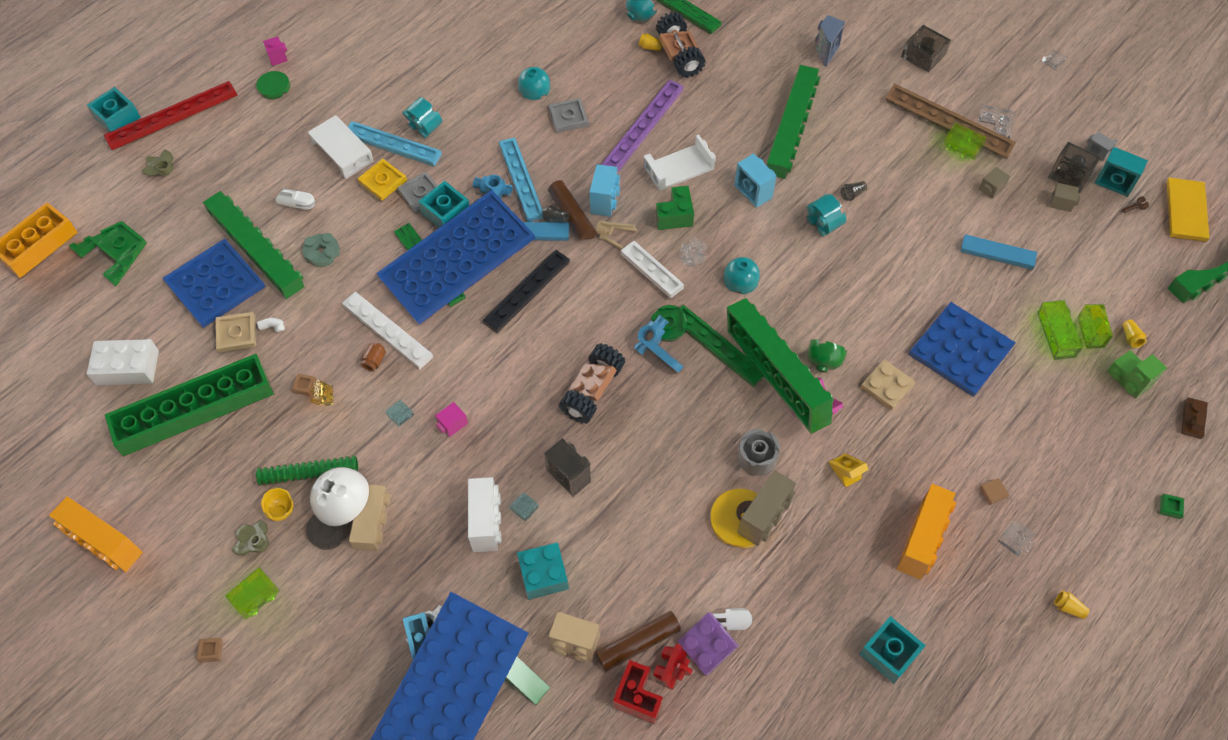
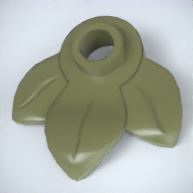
[142,149,174,176]
[232,520,269,555]

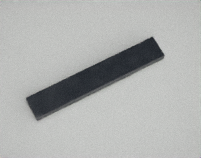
[483,250,570,333]

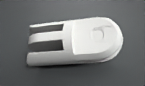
[276,188,315,210]
[713,608,752,631]

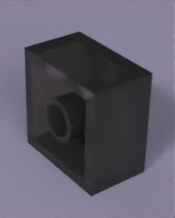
[901,25,951,72]
[1048,142,1101,194]
[544,438,591,497]

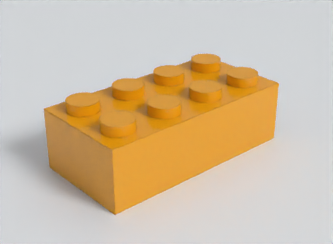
[0,202,78,278]
[896,483,957,580]
[49,496,143,572]

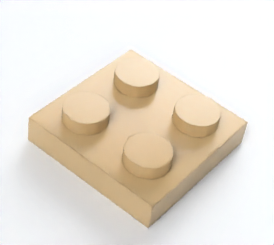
[216,312,256,353]
[860,359,916,411]

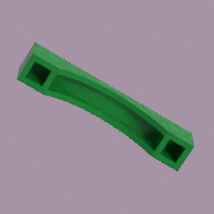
[1167,261,1228,304]

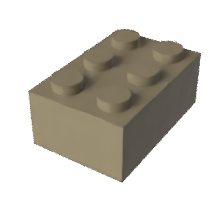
[737,470,796,546]

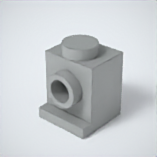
[1085,132,1118,162]

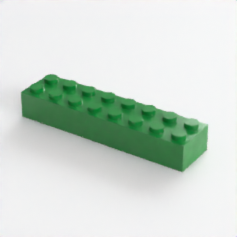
[727,298,834,434]
[104,353,275,457]

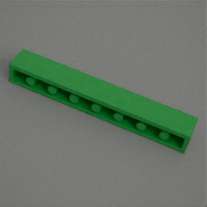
[767,65,821,179]
[203,191,305,299]

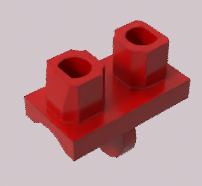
[653,644,693,690]

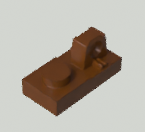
[1181,397,1208,439]

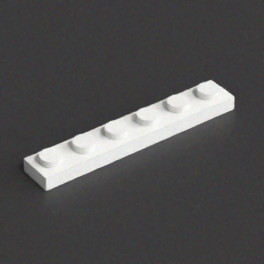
[342,291,433,370]

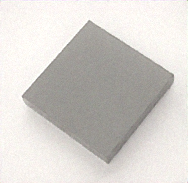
[548,98,589,133]
[397,172,438,214]

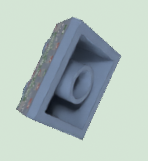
[815,15,845,67]

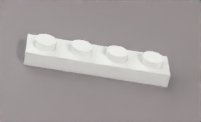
[621,241,684,299]

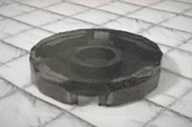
[306,514,348,550]

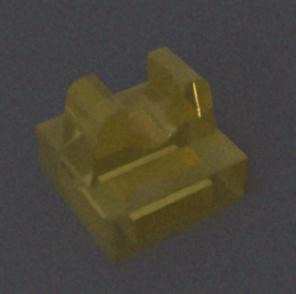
[311,380,333,406]

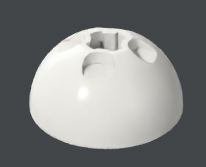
[310,467,369,526]

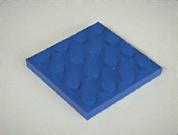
[163,238,266,328]
[909,302,1016,397]

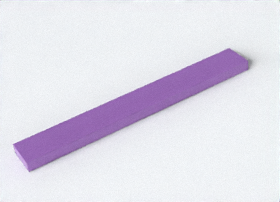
[601,80,684,172]

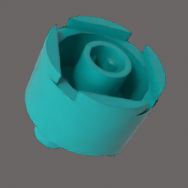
[402,97,443,139]
[806,194,847,237]

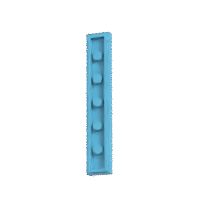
[348,121,442,167]
[499,137,545,222]

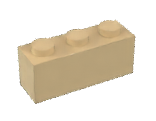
[349,485,391,551]

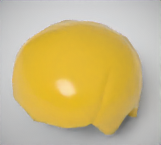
[261,488,294,522]

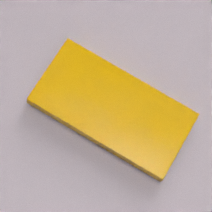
[1166,177,1209,242]

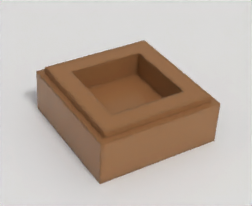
[291,373,317,397]
[980,478,1010,505]
[196,638,223,662]

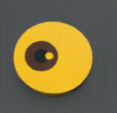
[710,489,757,549]

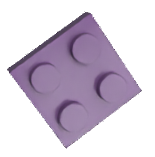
[678,612,739,676]

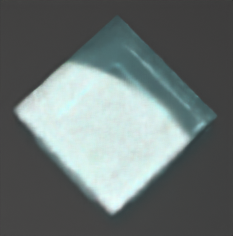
[386,400,414,427]
[510,492,539,521]

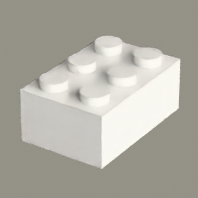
[87,339,159,385]
[468,477,502,552]

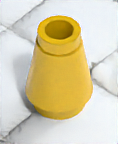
[638,33,662,51]
[1123,319,1147,348]
[1054,590,1090,620]

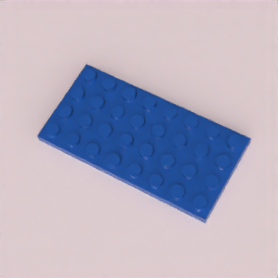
[376,190,536,325]
[370,591,529,740]

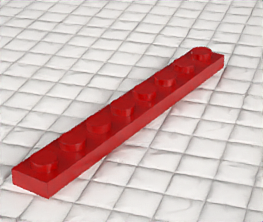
[104,81,238,150]

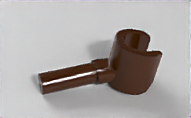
[1123,196,1149,213]

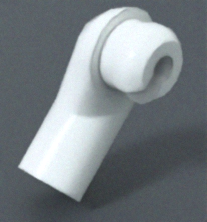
[257,317,285,332]

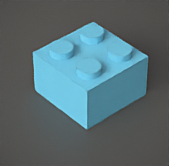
[734,153,776,208]
[590,164,620,217]

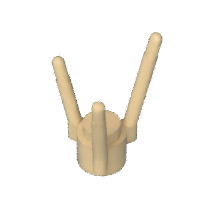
[596,220,637,250]

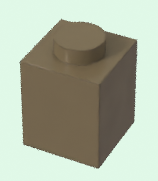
[979,167,1010,199]
[1050,183,1080,212]

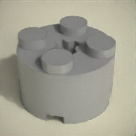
[737,429,780,476]

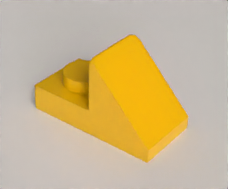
[829,453,869,487]

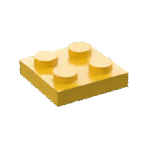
[357,159,407,201]

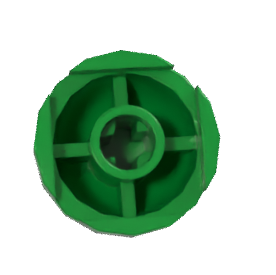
[807,339,847,373]

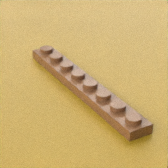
[886,83,1016,159]

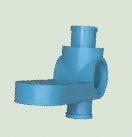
[473,175,513,199]
[634,315,684,373]

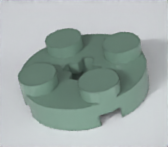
[303,233,340,267]

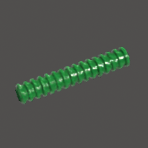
[256,455,358,486]

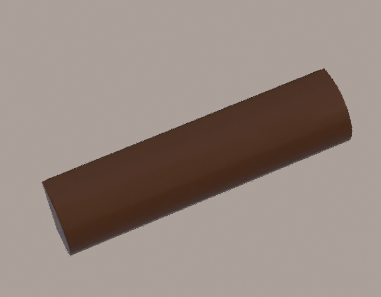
[548,180,597,240]
[595,611,681,672]

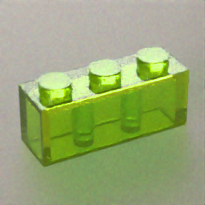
[1037,300,1083,360]

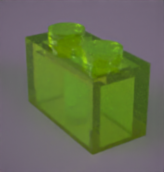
[944,122,986,160]
[1077,304,1113,349]
[225,567,280,620]

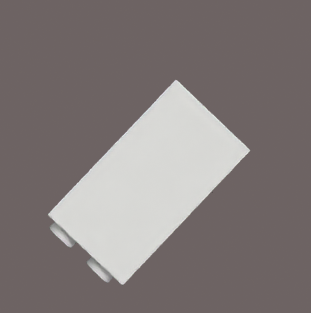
[308,115,374,179]
[644,134,716,191]

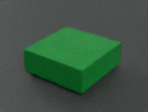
[1160,493,1184,519]

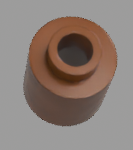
[360,342,386,372]

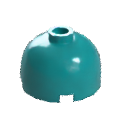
[626,0,657,22]
[518,67,550,100]
[724,257,760,294]

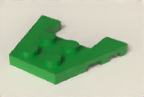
[69,221,147,286]

